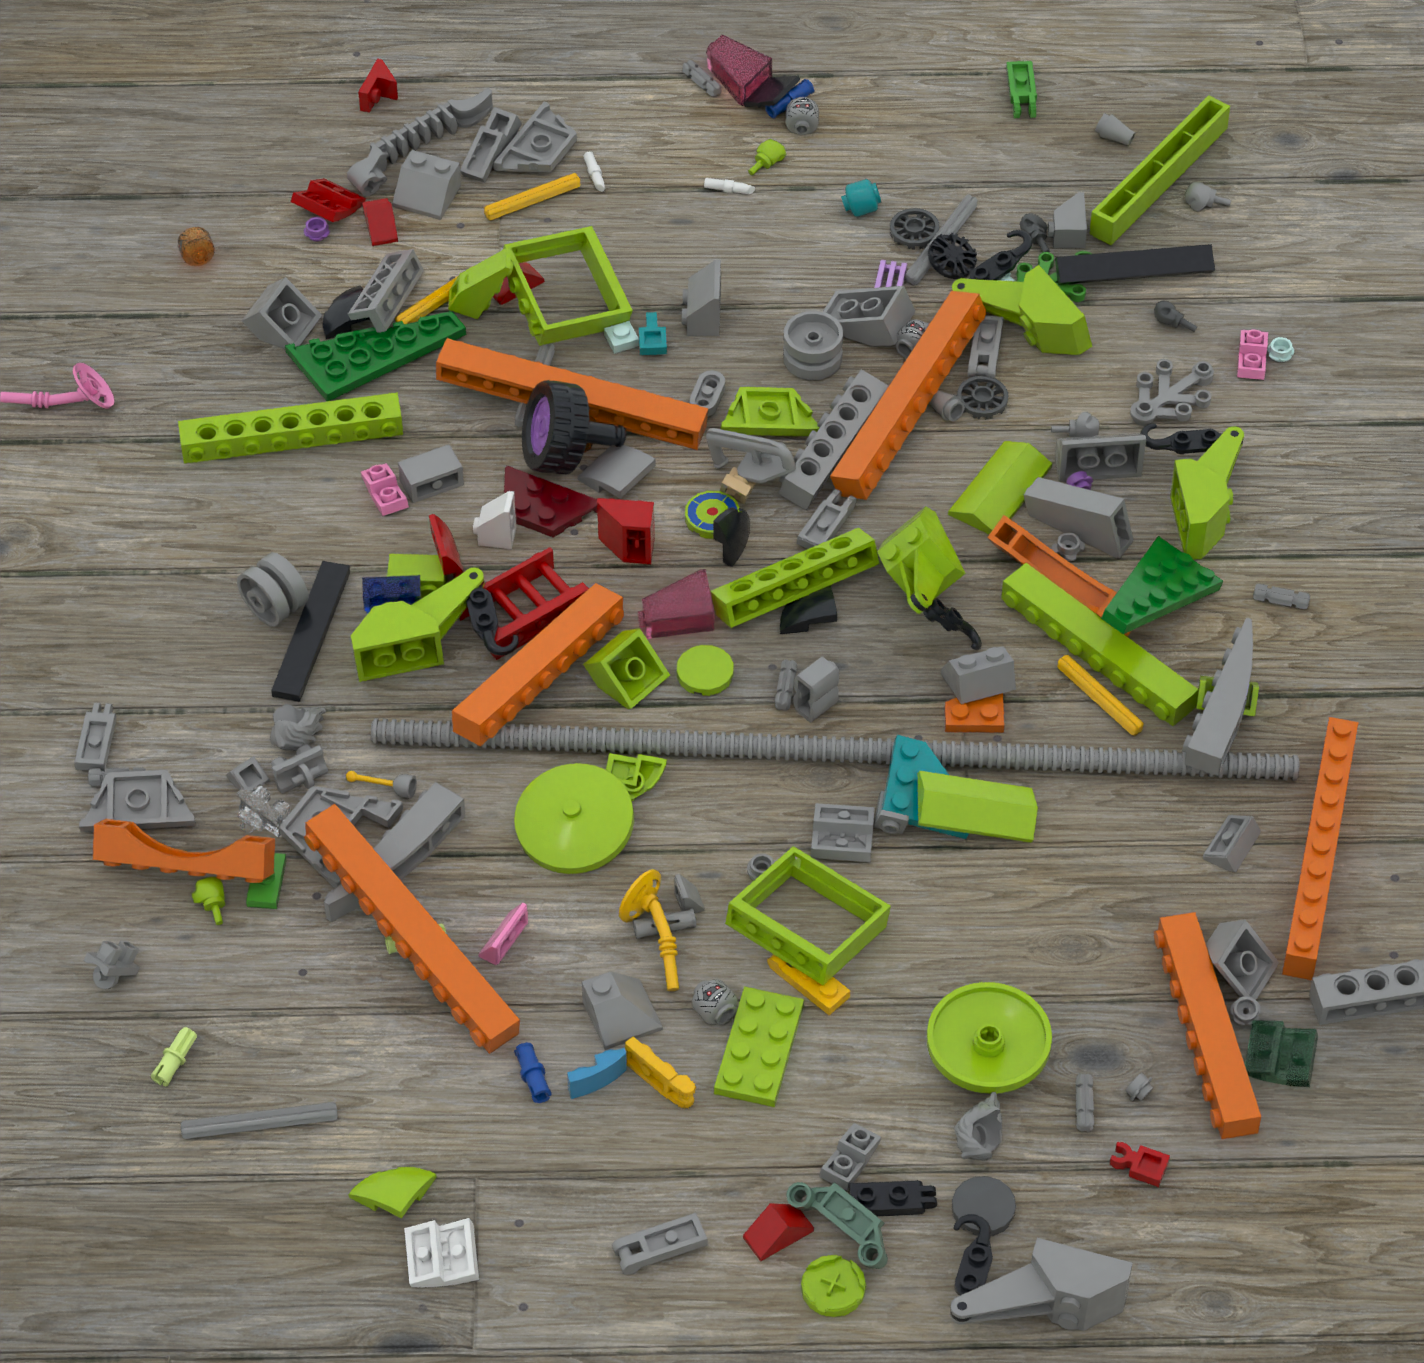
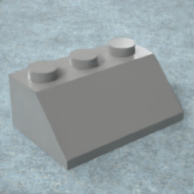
[1055,433,1146,482]

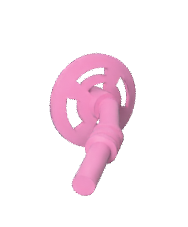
[0,363,114,409]

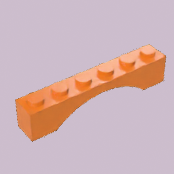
[987,515,1131,637]
[93,819,275,883]

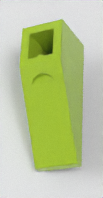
[448,248,514,320]

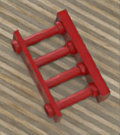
[459,547,589,660]

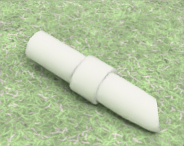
[583,152,605,192]
[704,178,755,194]

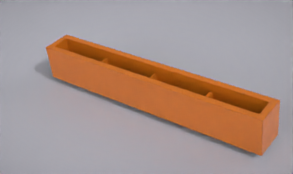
[452,583,624,747]
[1154,912,1261,1139]

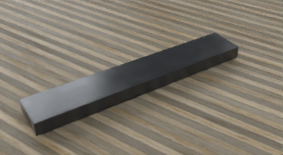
[1055,244,1215,285]
[271,561,350,702]

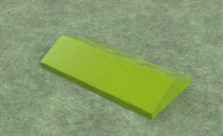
[948,441,1052,534]
[917,771,1038,843]

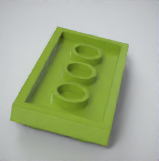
[714,986,804,1107]

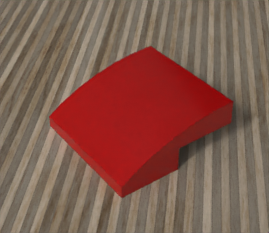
[290,178,366,222]
[429,514,464,579]

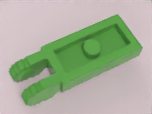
[1006,61,1037,118]

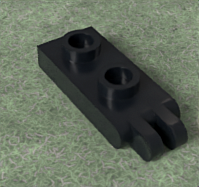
[849,1180,937,1216]

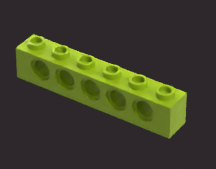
[710,527,880,628]

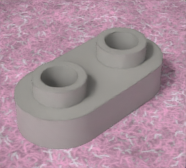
[690,370,725,417]

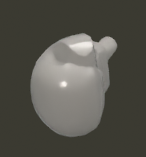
[1185,182,1231,211]
[1051,412,1100,438]

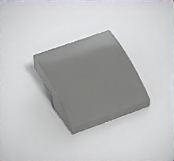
[578,445,656,499]
[811,803,875,862]

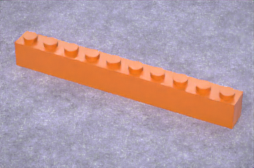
[830,291,987,500]
[436,338,708,450]
[1282,717,1358,980]
[304,804,520,1054]

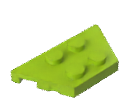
[720,387,820,436]

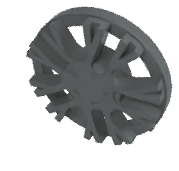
[890,208,939,249]
[957,376,1008,420]

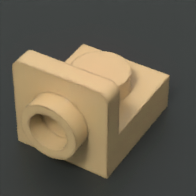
[720,467,756,504]

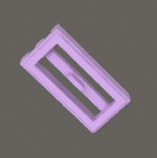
[874,260,907,288]

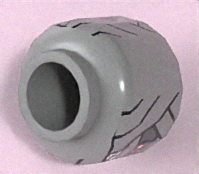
[785,97,819,135]
[896,319,929,358]
[692,979,738,1025]

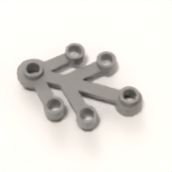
[1130,359,1214,426]

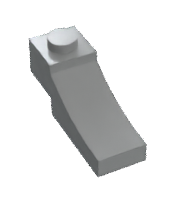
[460,107,522,183]

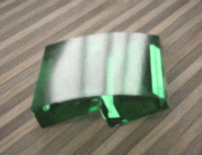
[1245,1020,1318,1087]

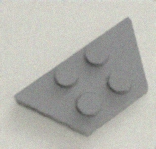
[493,101,577,172]
[79,770,196,832]

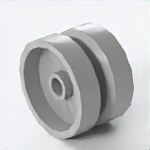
[783,311,843,380]
[237,552,309,627]

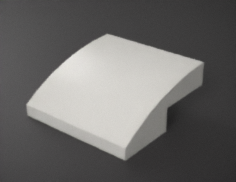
[404,1218,479,1288]

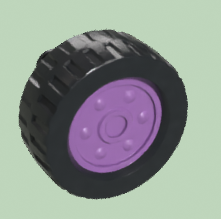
[522,380,626,475]

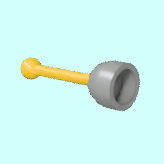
[346,771,417,799]

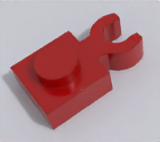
[1110,1142,1170,1187]

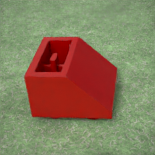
[597,498,655,564]

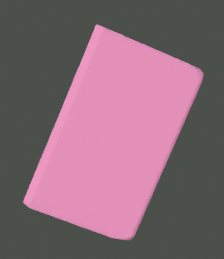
[479,903,528,965]

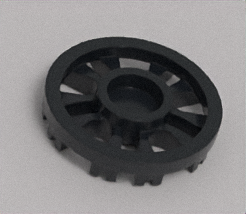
[928,233,977,279]

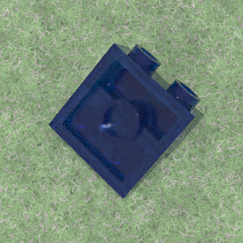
[362,575,423,613]

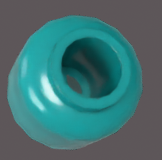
[841,179,882,217]

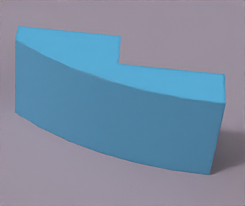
[567,1048,627,1099]

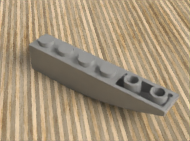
[1182,618,1253,776]
[324,782,465,922]

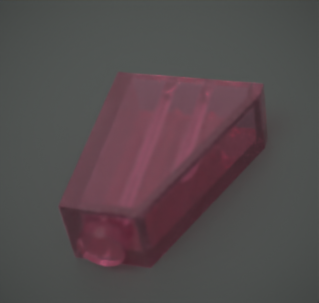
[706,34,772,106]
[637,569,714,639]

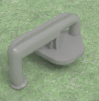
[706,428,796,483]

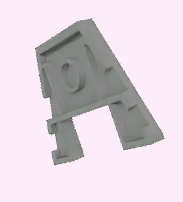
[279,786,403,889]

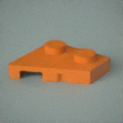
[945,693,1004,733]

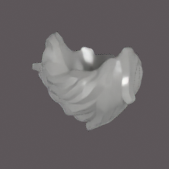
[270,704,326,751]
[954,1092,1002,1161]

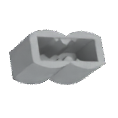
[793,656,839,723]

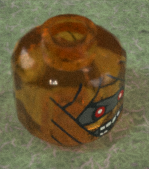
[178,227,215,266]

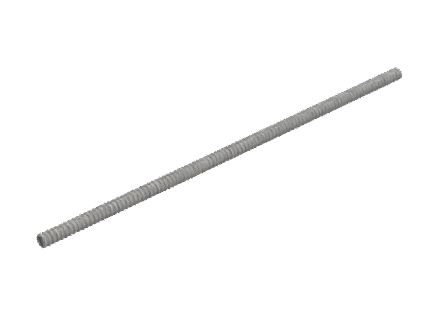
[371,718,1300,781]

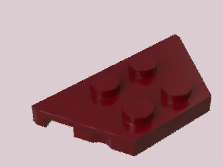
[504,466,597,538]

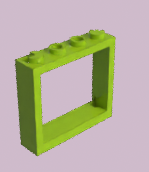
[503,226,633,346]
[725,846,891,985]

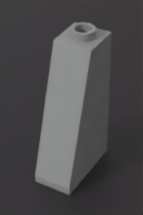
[1024,477,1134,559]

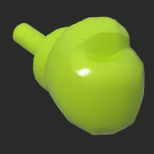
[748,139,786,175]
[191,876,225,925]

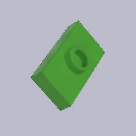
[246,853,286,909]

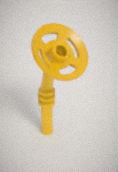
[619,869,679,992]

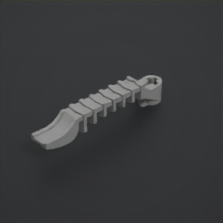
[347,87,493,196]

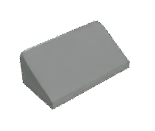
[1202,815,1261,872]

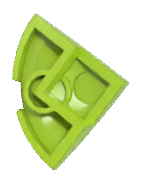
[606,753,667,801]
[348,1167,437,1219]

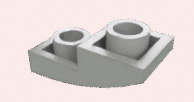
[819,1123,881,1191]

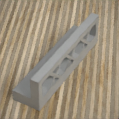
[348,249,424,333]

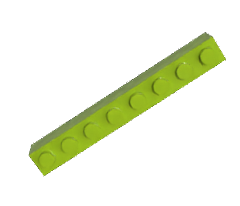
[1089,95,1230,245]
[1001,563,1199,727]

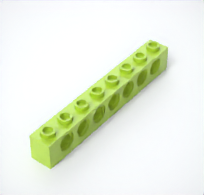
[178,392,403,464]

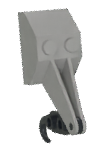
[950,1214,1133,1331]

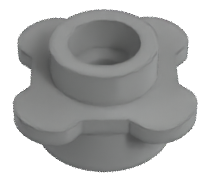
[1051,533,1085,561]

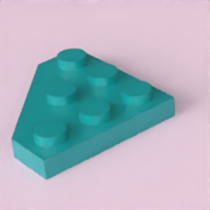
[881,735,969,839]

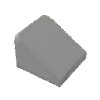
[226,756,270,796]
[674,874,705,913]

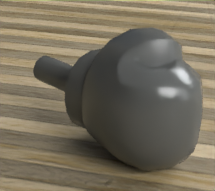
[1019,213,1050,252]
[1154,300,1198,332]

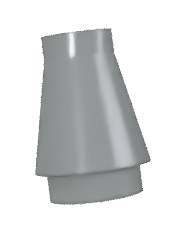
[1095,113,1136,146]
[929,390,965,421]

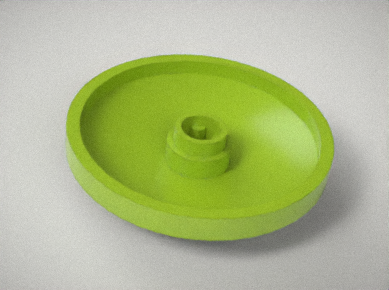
[514,763,634,874]
[927,982,1052,1094]

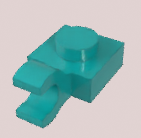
[639,312,667,355]

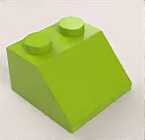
[583,628,670,709]

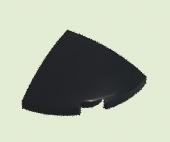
[323,285,370,340]
[713,507,750,567]
[780,585,837,634]

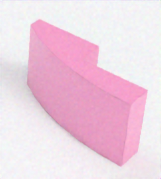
[1237,329,1268,380]
[361,463,409,516]

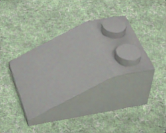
[823,286,915,346]

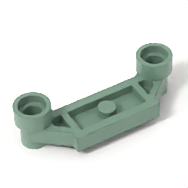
[786,1182,888,1269]

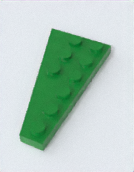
[285,311,467,401]
[1101,536,1223,634]

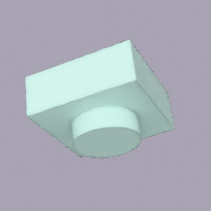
[604,321,639,354]

